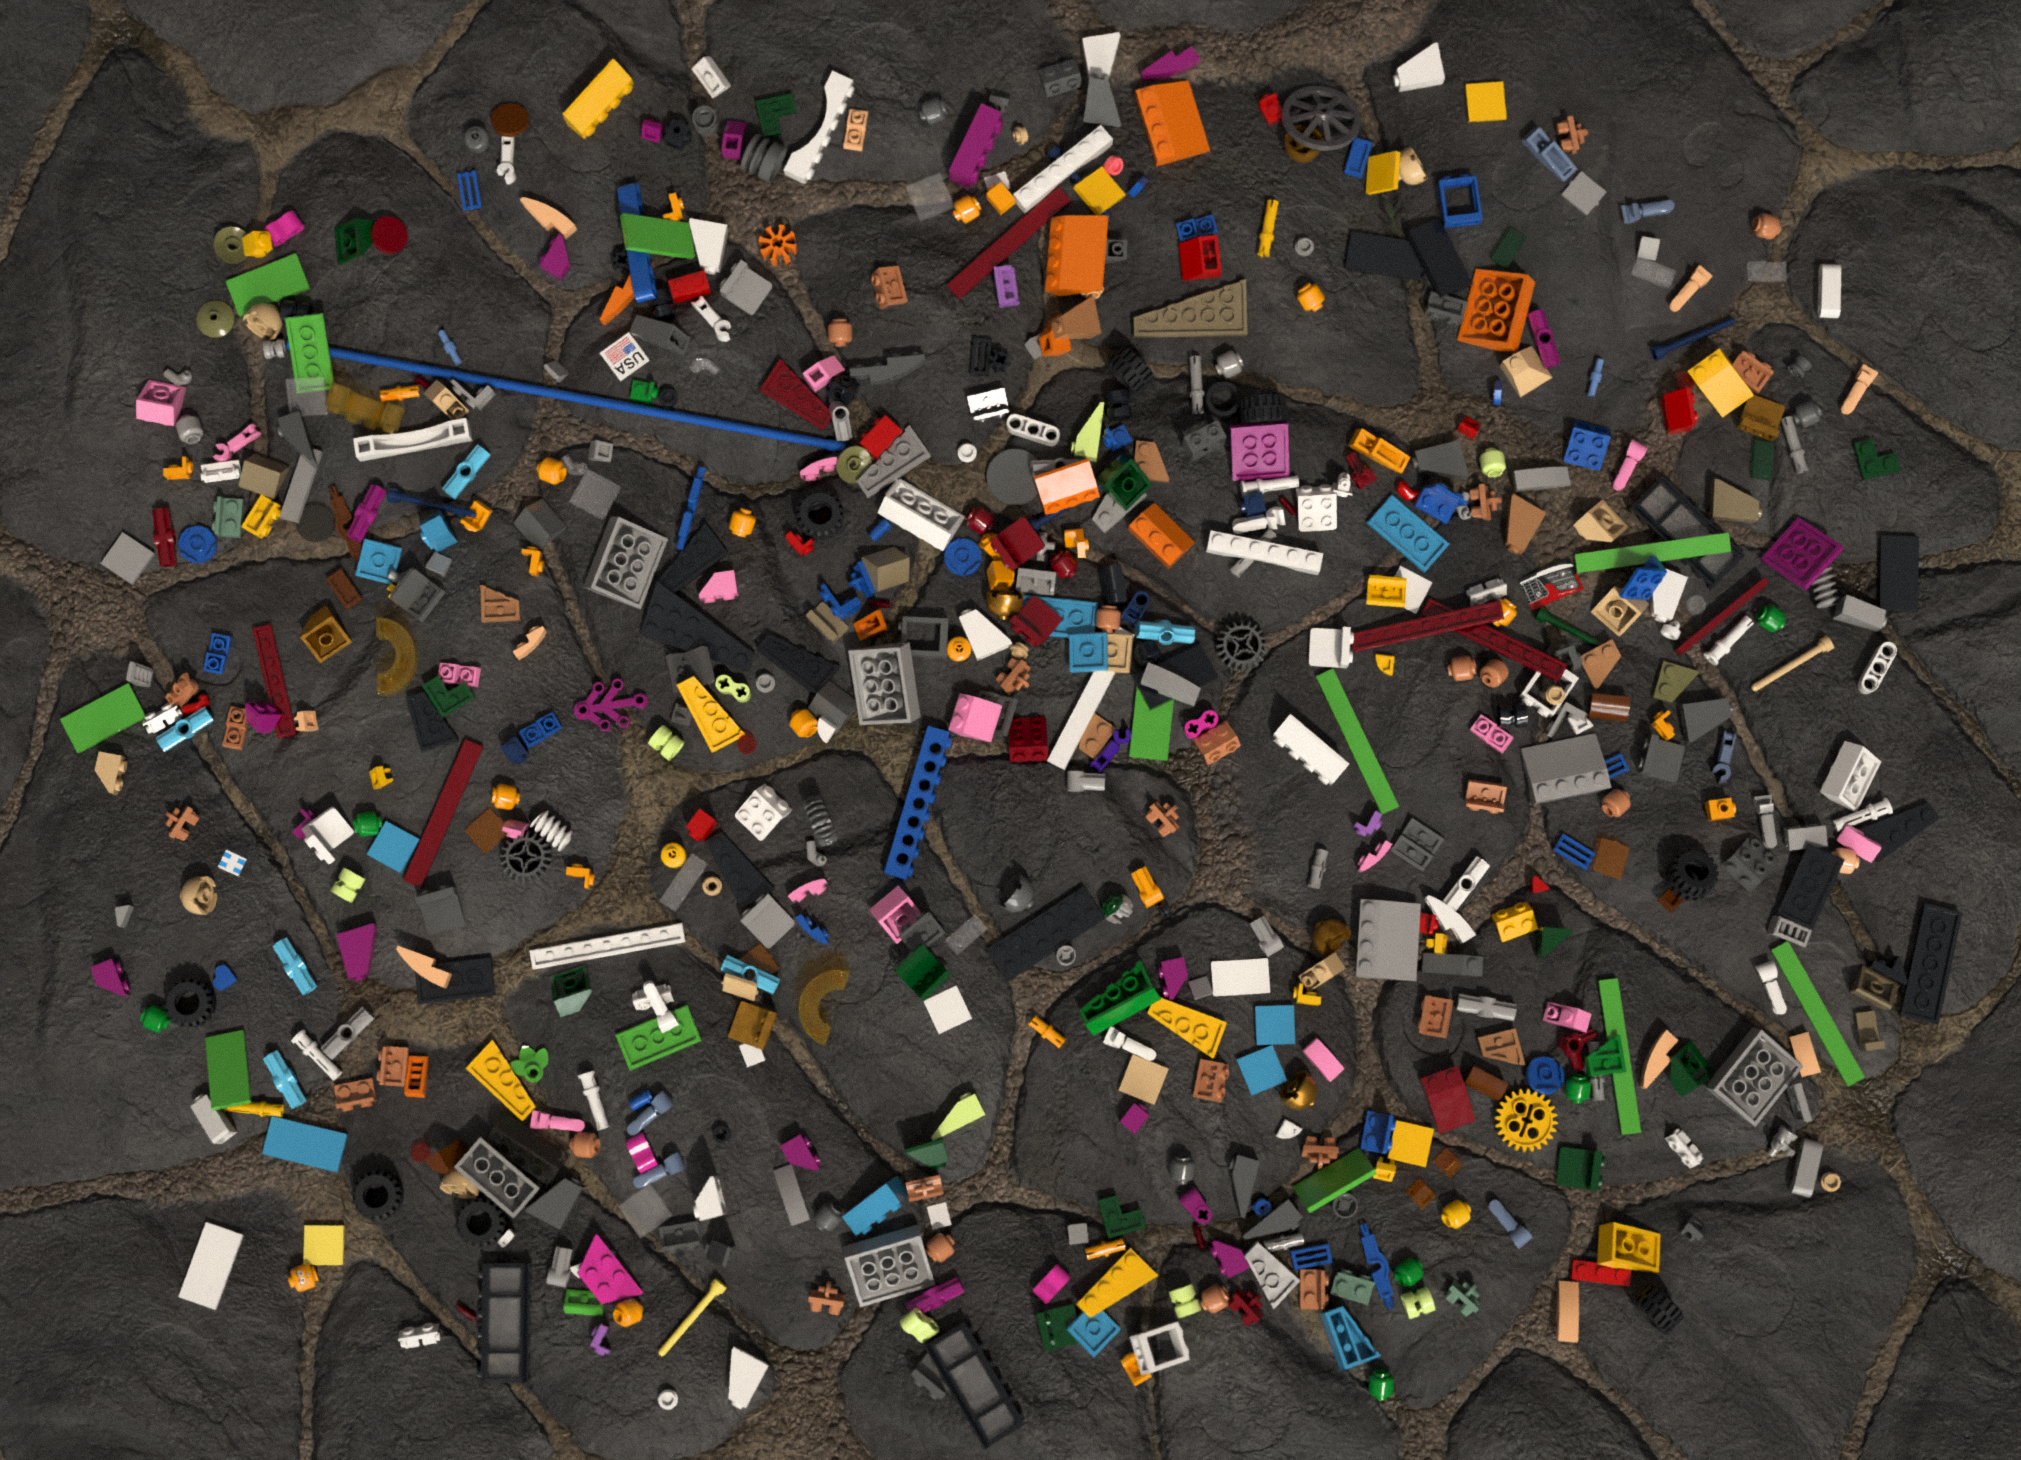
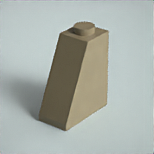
[1709,479,1762,523]

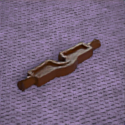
[328,486,362,563]

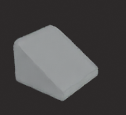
[1637,236,1660,261]
[1025,333,1042,359]
[544,361,569,383]
[588,440,613,462]
[425,552,452,577]
[115,905,134,928]
[1188,976,1213,1000]
[1067,1223,1089,1245]

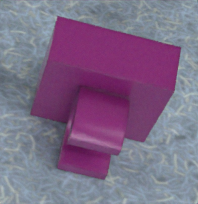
[641,118,663,143]

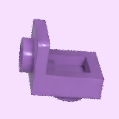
[1353,811,1383,837]
[590,1323,611,1356]

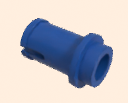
[868,519,892,542]
[628,1089,654,1111]

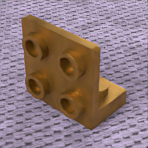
[1737,395,1785,442]
[728,1001,777,1050]

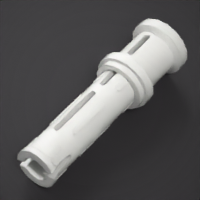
[1240,475,1299,497]
[1704,615,1754,666]
[1832,798,1893,832]
[291,1029,343,1081]
[578,1071,610,1131]

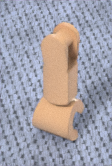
[1669,265,1713,312]
[1841,364,1878,415]

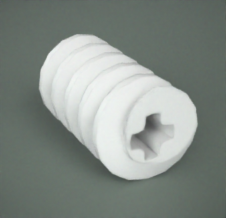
[530,810,573,852]

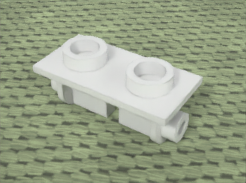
[201,459,242,483]
[1333,472,1352,497]
[1466,578,1507,607]
[142,703,184,734]
[632,984,674,1010]
[1665,1128,1704,1169]
[398,1323,441,1349]

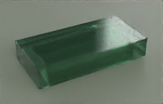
[1491,227,1527,270]
[1751,440,1774,480]

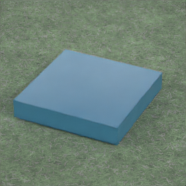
[355,539,402,585]
[1069,632,1109,673]
[367,821,420,873]
[1255,1005,1295,1045]
[1237,1045,1287,1096]
[1066,1311,1121,1357]

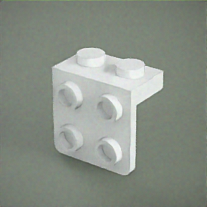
[1296,484,1337,532]
[1309,627,1354,668]
[735,784,792,841]
[302,807,354,864]

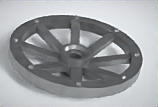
[1282,86,1361,151]

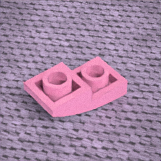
[800,457,837,481]
[438,663,481,687]
[1470,714,1513,754]
[502,819,529,839]
[1837,824,1882,863]
[1357,840,1392,872]
[788,879,827,903]
[1302,1038,1344,1082]

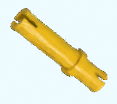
[1257,200,1279,257]
[223,1101,284,1117]

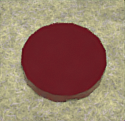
[370,216,408,254]

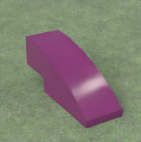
[1141,46,1200,80]

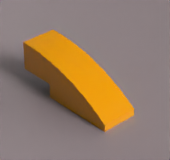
[1348,428,1411,474]

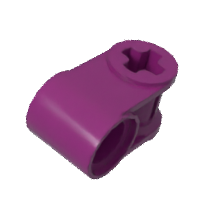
[1178,1187,1212,1224]

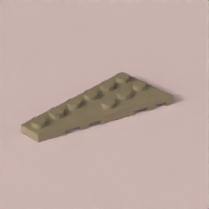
[1133,279,1247,338]

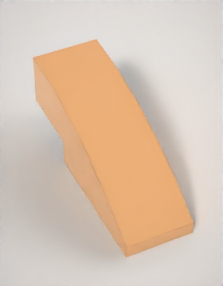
[520,197,577,239]
[396,946,452,989]
[1640,1030,1678,1089]
[1556,1281,1579,1342]

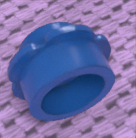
[1253,1198,1272,1217]

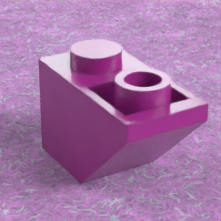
[721,121,746,160]
[539,234,571,281]
[245,702,282,733]
[1158,957,1188,1001]
[90,959,131,997]
[780,1134,821,1171]
[1209,1240,1250,1278]

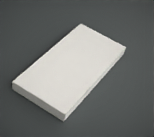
[179,1222,244,1310]

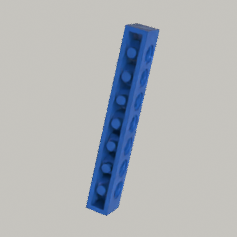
[884,726,953,881]

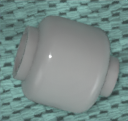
[1214,350,1244,379]
[176,415,203,444]

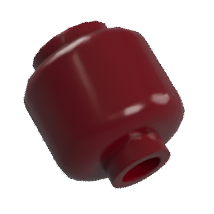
[965,506,994,534]
[1050,550,1078,579]

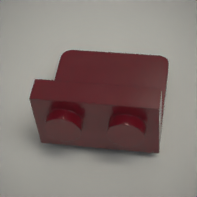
[990,517,1045,571]
[1010,596,1062,648]
[1008,716,1048,762]

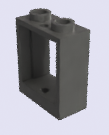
[1181,420,1227,463]
[898,616,949,659]

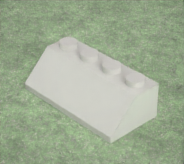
[878,479,965,551]
[1273,714,1349,785]

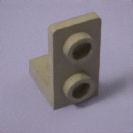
[1855,1011,1886,1051]

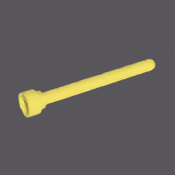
[658,1278,727,1356]

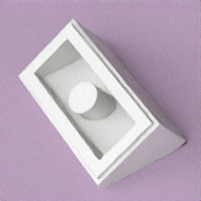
[691,56,731,98]

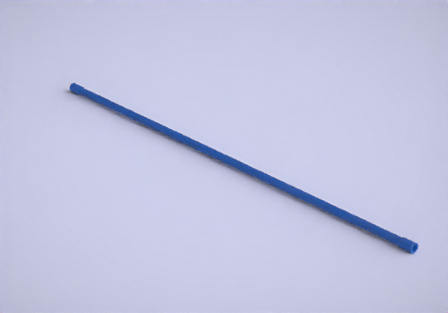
[286,340,846,452]

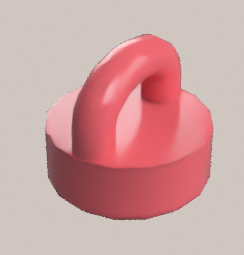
[1103,156,1123,176]

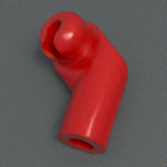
[1397,481,1421,500]
[182,694,210,715]

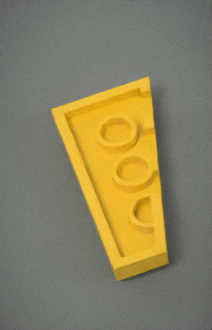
[1147,998,1227,1059]
[466,1040,536,1121]

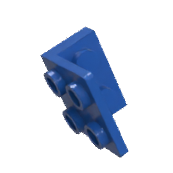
[1563,420,1611,471]
[1413,482,1468,524]
[1619,556,1667,600]
[1360,1111,1396,1154]

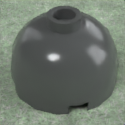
[998,873,1034,913]

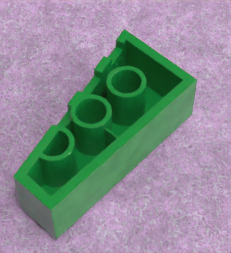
[1079,960,1161,1036]

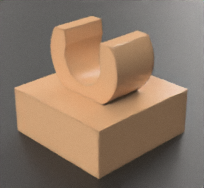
[294,711,319,731]

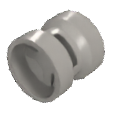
[263,338,286,359]
[1056,946,1076,966]

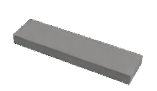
[279,449,323,523]

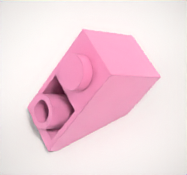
[803,355,845,393]
[699,570,738,603]
[1543,1002,1592,1032]

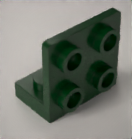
[1036,1304,1079,1352]

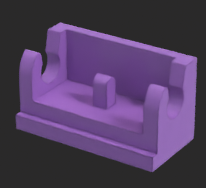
[994,265,1019,308]

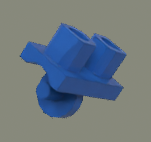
[848,561,876,599]

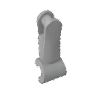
[1753,794,1777,848]

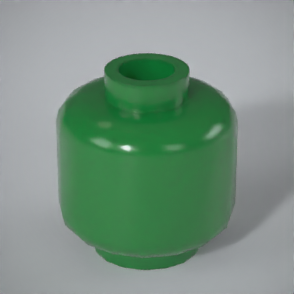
[1756,604,1786,632]
[353,811,382,837]
[140,1004,171,1033]
[1565,1074,1591,1104]
[1394,1258,1424,1287]
[1368,1369,1394,1400]

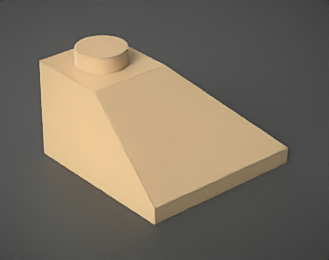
[1500,346,1552,398]
[1573,499,1628,542]
[1591,586,1649,637]

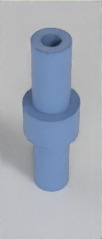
[438,330,462,365]
[1587,358,1604,397]

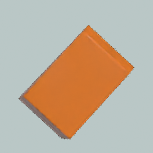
[853,609,888,641]

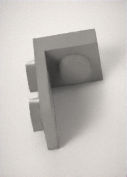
[450,379,496,410]
[1546,702,1588,738]

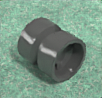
[692,106,719,137]
[1330,1193,1358,1218]

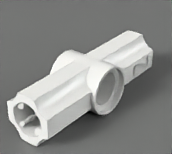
[1442,856,1490,911]

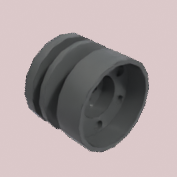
[740,134,787,183]

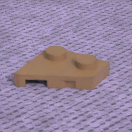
[1134,441,1169,483]
[480,585,521,623]
[1581,639,1621,690]
[1079,713,1117,760]
[1477,1028,1525,1065]

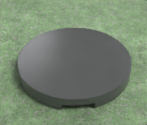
[987,449,1038,506]

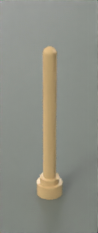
[1751,636,1834,691]

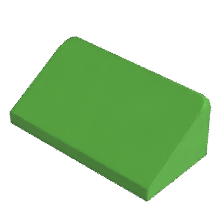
[564,1289,605,1316]

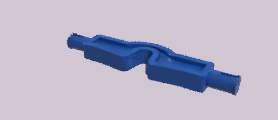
[676,467,706,550]
[1359,1223,1395,1310]

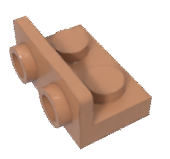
[871,266,908,309]
[1193,1059,1229,1103]
[334,1078,377,1112]
[1300,1269,1328,1310]

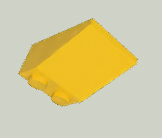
[1688,349,1754,417]
[1597,1222,1661,1273]

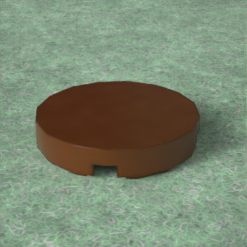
[491,103,529,137]

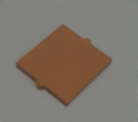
[464,808,507,854]
[1591,838,1630,880]
[738,943,779,980]

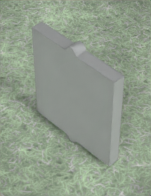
[1561,171,1606,216]

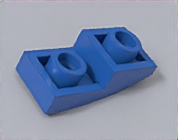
[1176,214,1219,242]
[203,632,233,675]
[518,712,562,749]
[795,914,830,946]

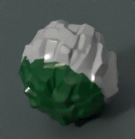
[1102,893,1133,924]

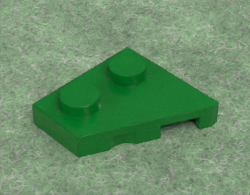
[1585,1035,1626,1077]

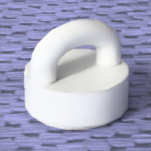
[1661,621,1681,640]

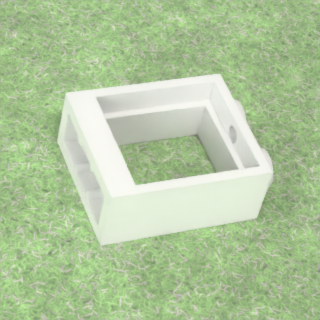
[1519,669,1579,718]
[1130,1322,1190,1375]

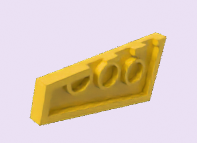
[676,676,746,753]
[1076,1248,1158,1318]

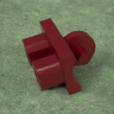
[1228,1288,1264,1326]

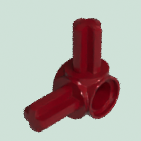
[1346,452,1376,490]
[1558,1029,1597,1072]

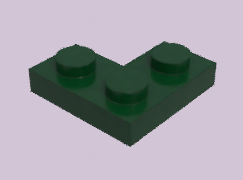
[756,93,796,139]
[1853,439,1901,481]
[422,675,476,718]
[1098,1195,1146,1238]

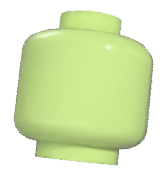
[1479,448,1506,478]

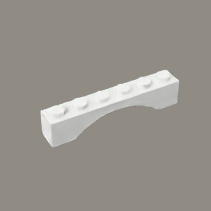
[784,71,855,184]
[1013,125,1113,214]
[353,418,473,462]
[1206,530,1323,575]

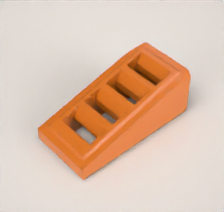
[404,1055,429,1098]

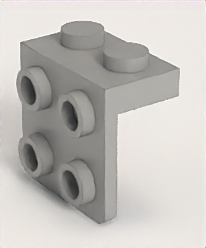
[719,260,772,315]
[741,894,795,948]

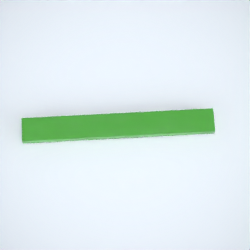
[1575,533,1731,573]
[1315,669,1399,815]
[1770,941,1865,1087]
[1598,978,1641,1135]

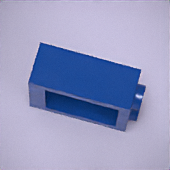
[1437,174,1483,229]

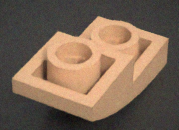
[844,109,868,151]
[513,626,547,660]
[1790,1032,1821,1077]

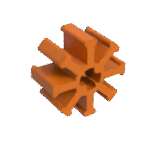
[759,224,797,266]

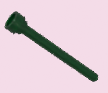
[1534,606,1603,647]

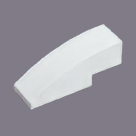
[1424,895,1476,944]

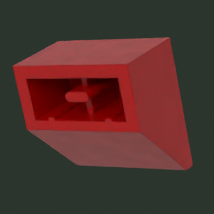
[1179,235,1222,281]
[1660,387,1698,435]

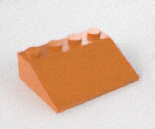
[1135,80,1210,167]
[1045,215,1109,296]
[1457,269,1535,353]

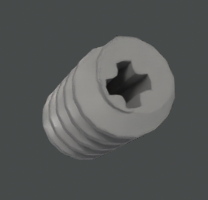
[1811,567,1840,608]

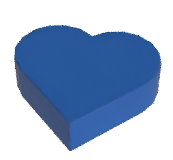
[1128,176,1149,198]
[1493,380,1502,405]
[213,965,238,990]

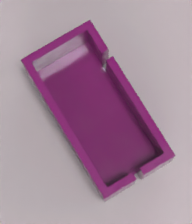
[949,103,1004,189]

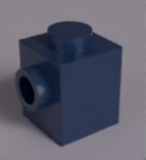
[1240,492,1266,518]
[500,736,529,765]

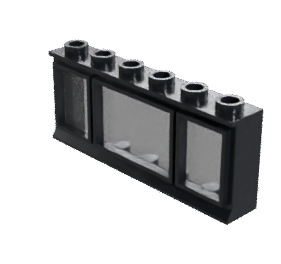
[1628,476,1745,590]
[478,1263,532,1383]
[923,1322,1025,1450]

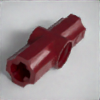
[152,508,177,567]

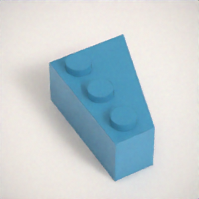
[420,510,458,552]
[842,1176,908,1235]
[1319,1307,1381,1370]

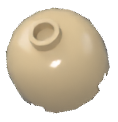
[1399,146,1428,185]
[243,303,283,340]
[180,876,217,915]
[440,1169,480,1199]

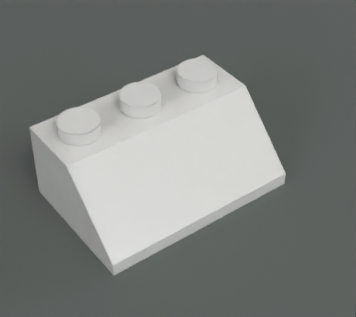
[1820,741,1881,812]
[693,1176,727,1221]

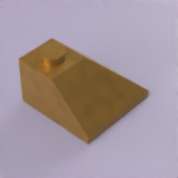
[299,605,352,664]

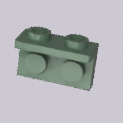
[212,496,244,538]
[1330,1269,1375,1305]

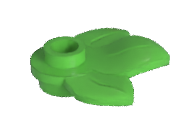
[510,1045,549,1082]

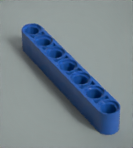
[617,182,657,303]

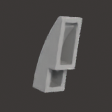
[1512,467,1570,492]
[1141,662,1201,706]
[773,1164,811,1226]

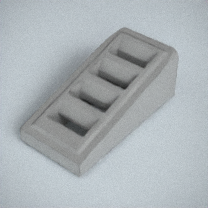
[126,662,153,688]
[1767,915,1812,948]

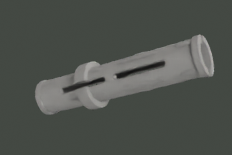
[1189,356,1205,414]
[1781,416,1809,474]
[1230,528,1277,578]
[1587,1042,1605,1101]

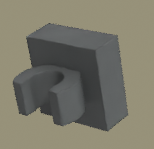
[989,91,1011,113]
[671,703,693,727]
[1681,1215,1707,1242]

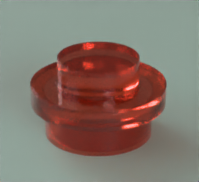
[1675,372,1695,390]
[737,735,757,754]
[411,1143,431,1162]

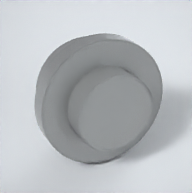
[1295,237,1314,256]
[756,673,775,693]

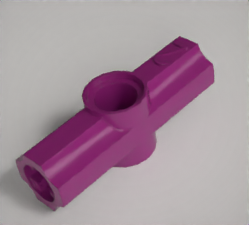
[1527,309,1561,369]
[346,484,386,542]
[905,1277,965,1313]

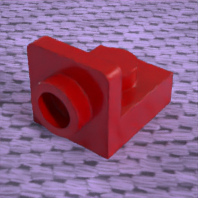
[1258,93,1283,125]
[785,531,815,556]
[1419,913,1439,935]

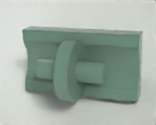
[1445,1279,1481,1316]

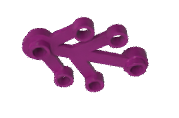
[574,679,648,732]

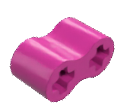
[264,211,305,246]
[1184,710,1218,739]
[625,1132,659,1174]
[1032,1263,1071,1304]

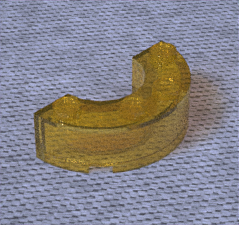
[325,382,405,434]
[376,617,419,697]
[799,970,851,1046]

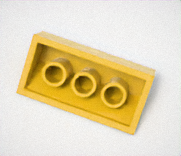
[563,59,634,139]

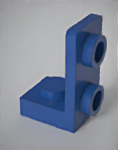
[1102,424,1133,453]
[819,583,861,621]

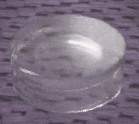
[1686,595,1706,615]

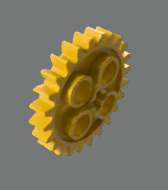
[1494,1089,1558,1152]

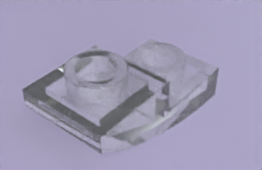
[1631,257,1676,289]
[1747,261,1787,282]
[945,914,988,955]

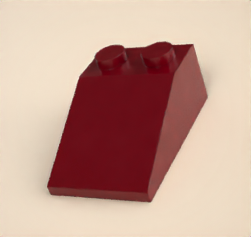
[1419,1065,1476,1134]

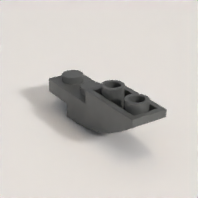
[850,352,925,386]

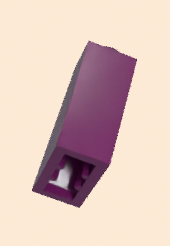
[336,923,378,982]

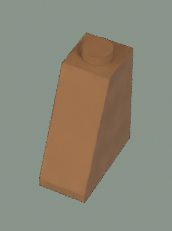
[1051,297,1101,340]
[1505,494,1546,555]

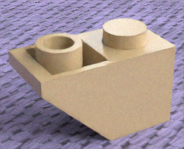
[424,380,469,420]
[95,751,127,795]
[1298,952,1346,992]

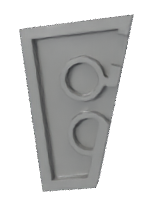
[1092,493,1147,534]
[1244,1241,1300,1309]

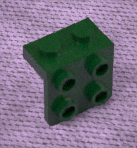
[894,944,951,1001]
[1556,1147,1605,1191]

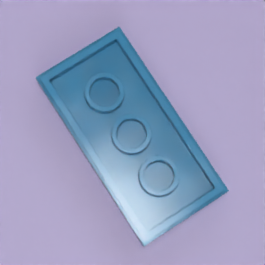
[1367,495,1449,573]
[1020,595,1098,638]
[262,1116,348,1172]

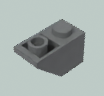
[1105,239,1127,264]

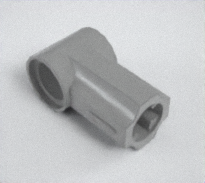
[829,401,853,441]
[1067,771,1105,792]
[1250,916,1284,957]
[547,1246,573,1288]

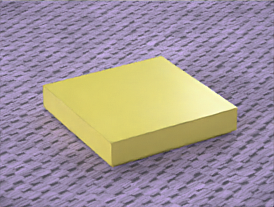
[303,1225,345,1265]

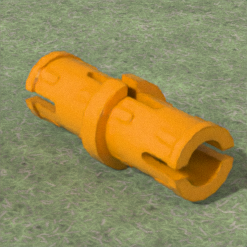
[380,385,420,402]
[1028,1015,1066,1048]
[1085,1238,1125,1260]

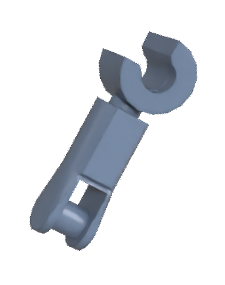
[1621,200,1675,224]
[1711,730,1737,784]
[627,1090,675,1135]
[633,1152,686,1188]
[1488,1200,1533,1249]

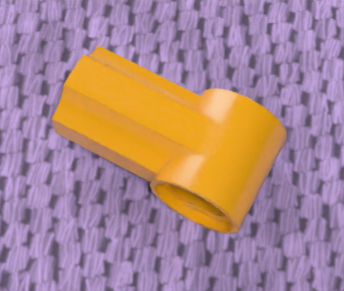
[1131,866,1164,908]

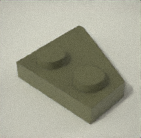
[1652,661,1699,704]

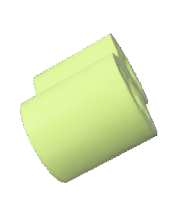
[715,675,751,703]
[900,1308,939,1343]

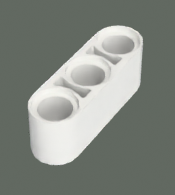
[1818,264,1841,318]
[1007,414,1060,446]
[1857,642,1897,694]

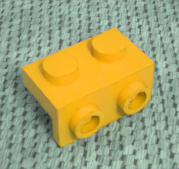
[241,495,282,539]
[1366,575,1407,608]
[1491,902,1538,942]

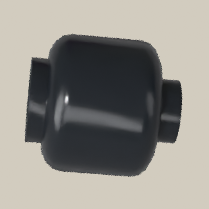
[1133,640,1162,668]

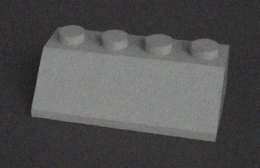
[454,1137,540,1219]

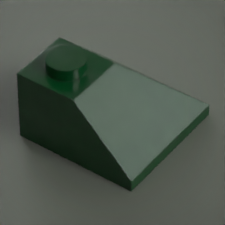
[334,218,375,265]
[549,964,592,1017]
[1670,1040,1714,1097]
[905,1139,949,1170]

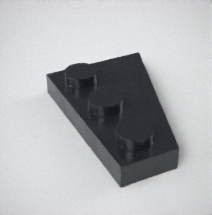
[405,692,459,753]

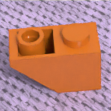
[1039,314,1071,356]

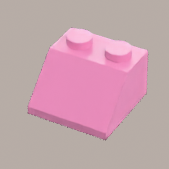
[136,380,186,426]
[948,693,1002,742]
[869,886,921,944]

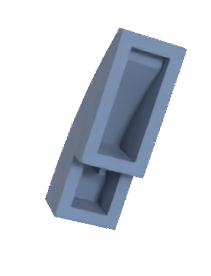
[1521,127,1577,182]

